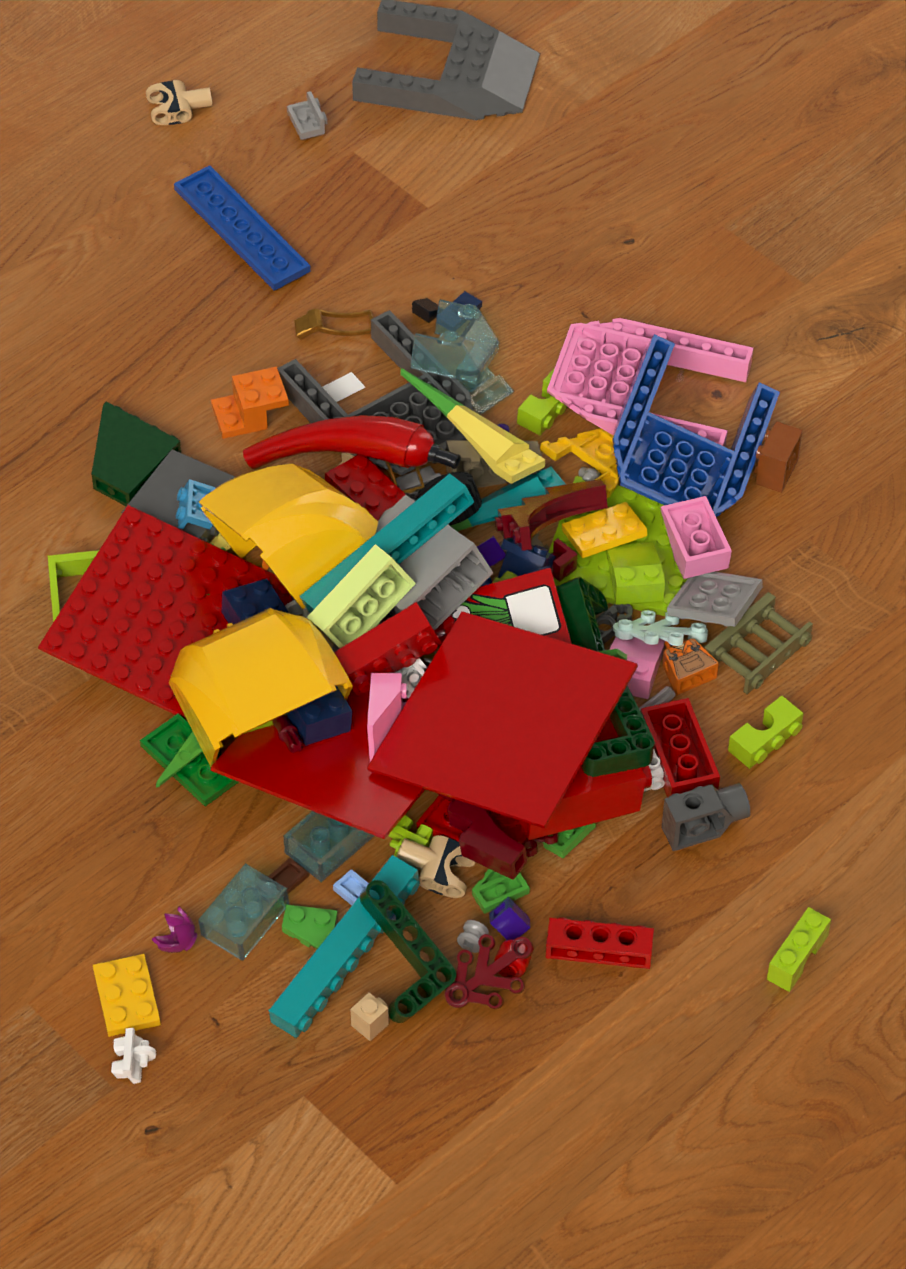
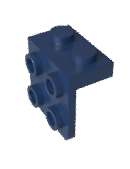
[498,537,556,578]

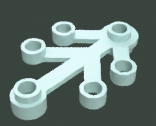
[613,610,708,646]

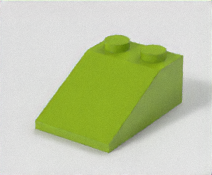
[606,542,665,605]

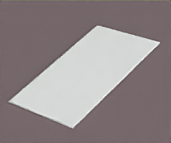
[322,372,366,402]

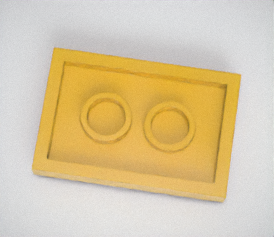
[562,502,647,558]
[93,954,161,1037]

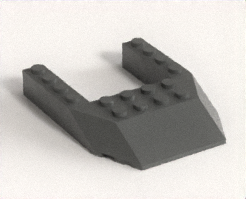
[352,0,540,120]
[277,310,474,475]

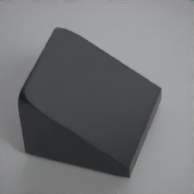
[412,298,444,323]

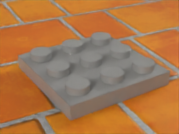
[667,572,763,627]

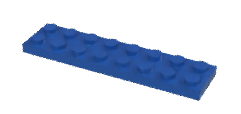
[174,165,311,291]

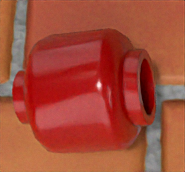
[494,939,532,979]

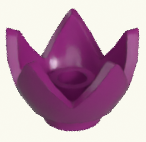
[152,907,197,953]

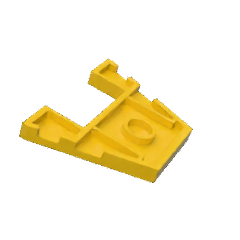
[540,428,619,498]

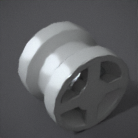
[457,920,489,953]

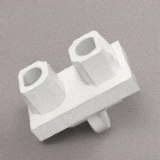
[111,1027,156,1084]

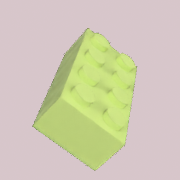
[307,544,416,649]

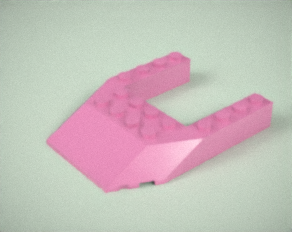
[547,318,754,447]

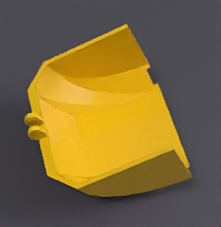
[199,463,378,609]
[169,608,353,767]

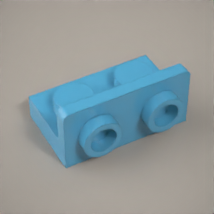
[176,479,216,530]

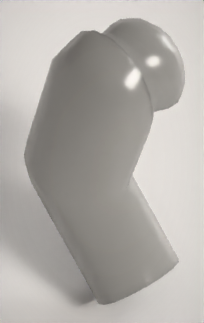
[579,467,601,481]

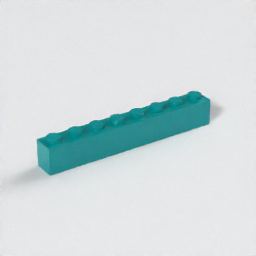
[299,473,474,613]
[269,855,420,1038]

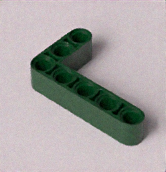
[557,576,608,651]
[582,686,655,777]
[360,880,456,1023]

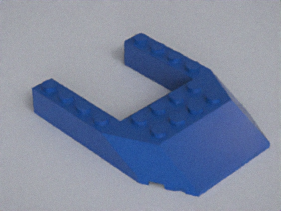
[612,334,780,517]

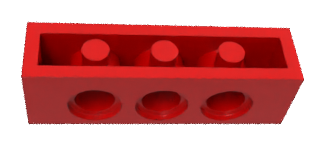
[546,917,654,969]

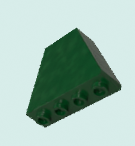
[91,402,181,506]

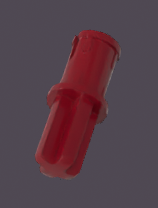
[272,714,303,753]

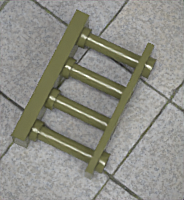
[704,592,813,694]

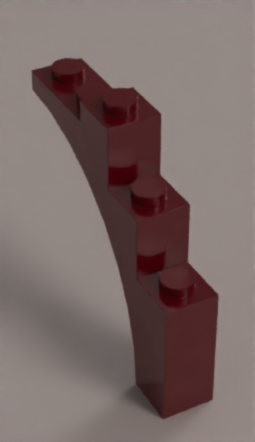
[495,479,608,551]
[439,794,528,880]

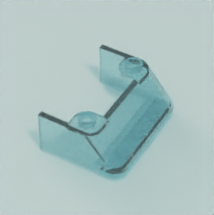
[411,299,499,382]

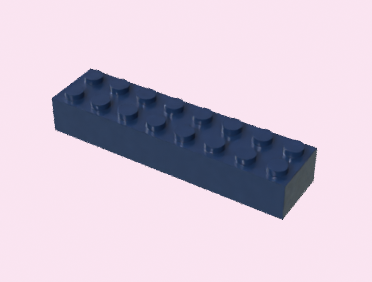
[222,578,352,746]

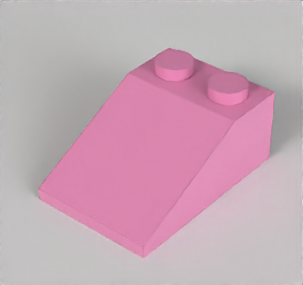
[661,496,732,579]
[609,637,665,699]
[367,673,407,761]

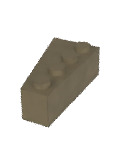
[446,440,544,488]

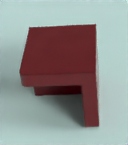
[551,538,577,582]

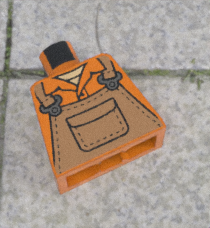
[662,639,719,695]

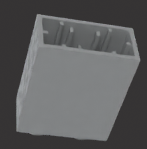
[376,495,493,630]

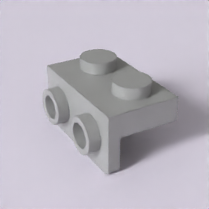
[287,91,327,140]

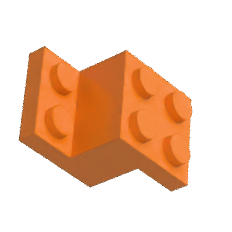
[211,366,289,439]

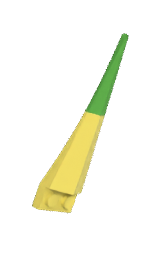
[401,368,545,484]

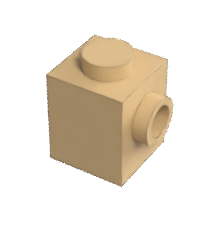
[350,993,389,1041]

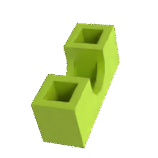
[517,368,567,435]
[728,696,803,769]
[767,907,831,992]

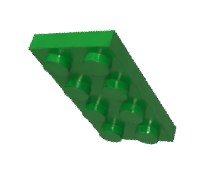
[140,713,239,806]

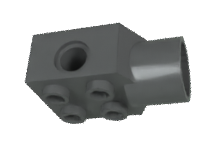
[661,783,750,851]

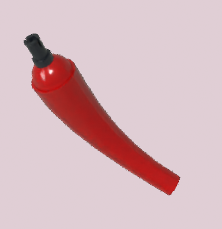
[243,415,461,469]

